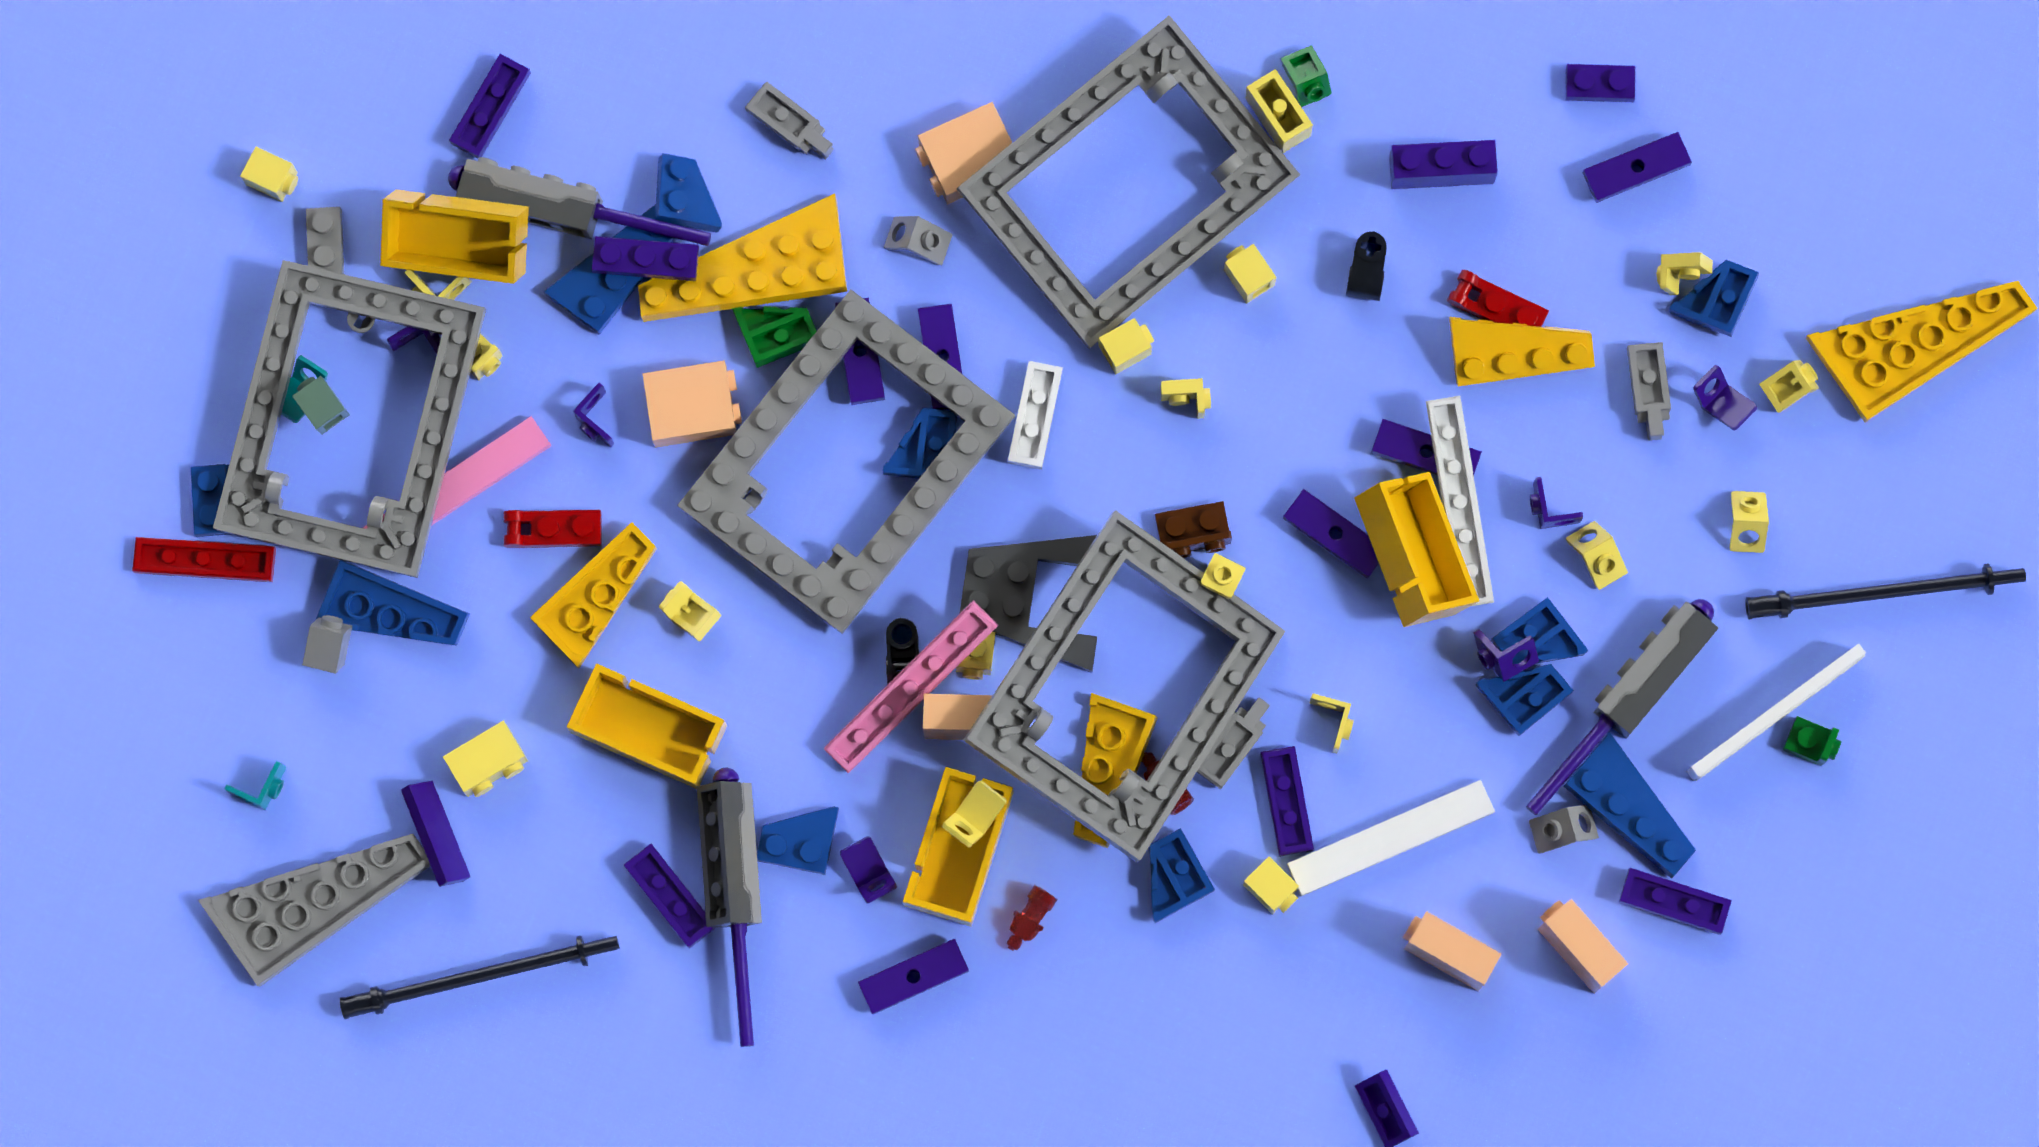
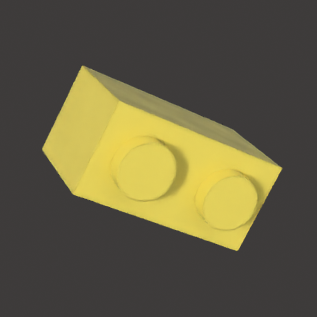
[1245,69,1313,153]
[442,720,528,797]

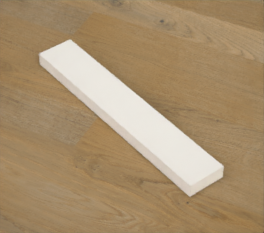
[1426,395,1494,606]
[1686,643,1866,782]
[1287,780,1496,897]

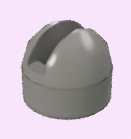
[347,313,375,333]

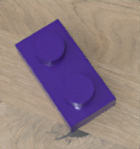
[1565,64,1636,103]
[1355,1069,1419,1147]

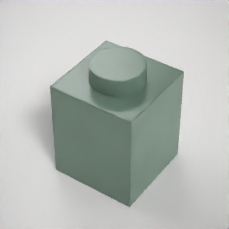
[293,376,350,435]

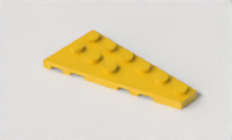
[638,193,848,322]
[1805,280,2038,423]

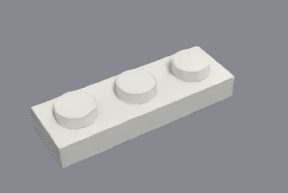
[1008,361,1063,470]

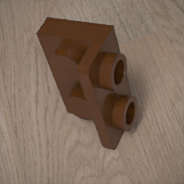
[1155,501,1232,558]

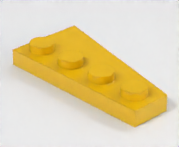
[1449,317,1595,387]
[530,522,657,669]
[1073,693,1158,849]

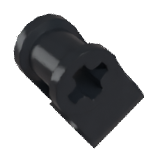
[1346,231,1387,301]
[886,618,919,685]

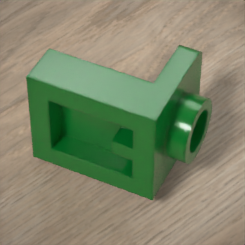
[1281,45,1332,107]
[1782,716,1842,766]

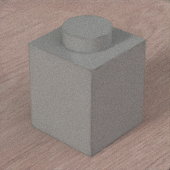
[302,615,352,674]

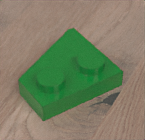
[732,306,817,368]

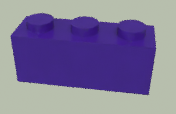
[1389,140,1498,190]

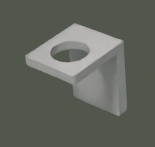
[884,216,952,265]
[1529,805,1599,854]

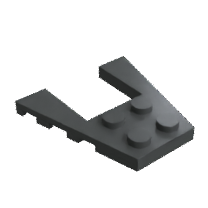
[959,535,1097,673]

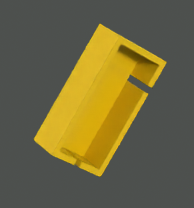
[380,189,529,284]
[1354,472,1479,628]
[566,663,727,789]
[903,766,1014,927]

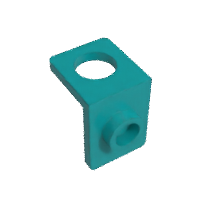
[281,355,328,423]
[224,761,286,810]

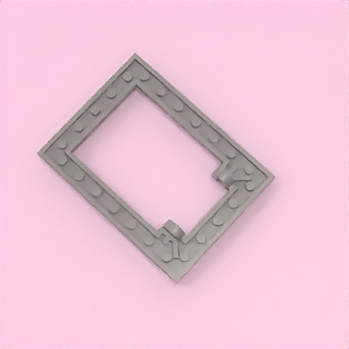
[957,15,1300,349]
[213,260,486,578]
[677,289,1015,634]
[963,510,1286,862]

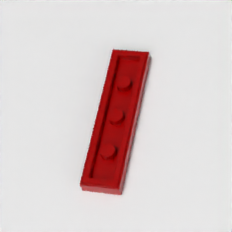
[132,537,276,583]

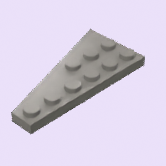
[198,833,430,987]

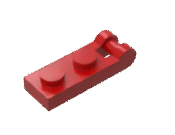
[1447,269,1549,327]
[503,509,602,548]

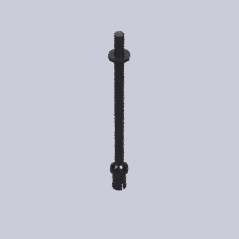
[1745,563,2026,620]
[339,935,620,1020]

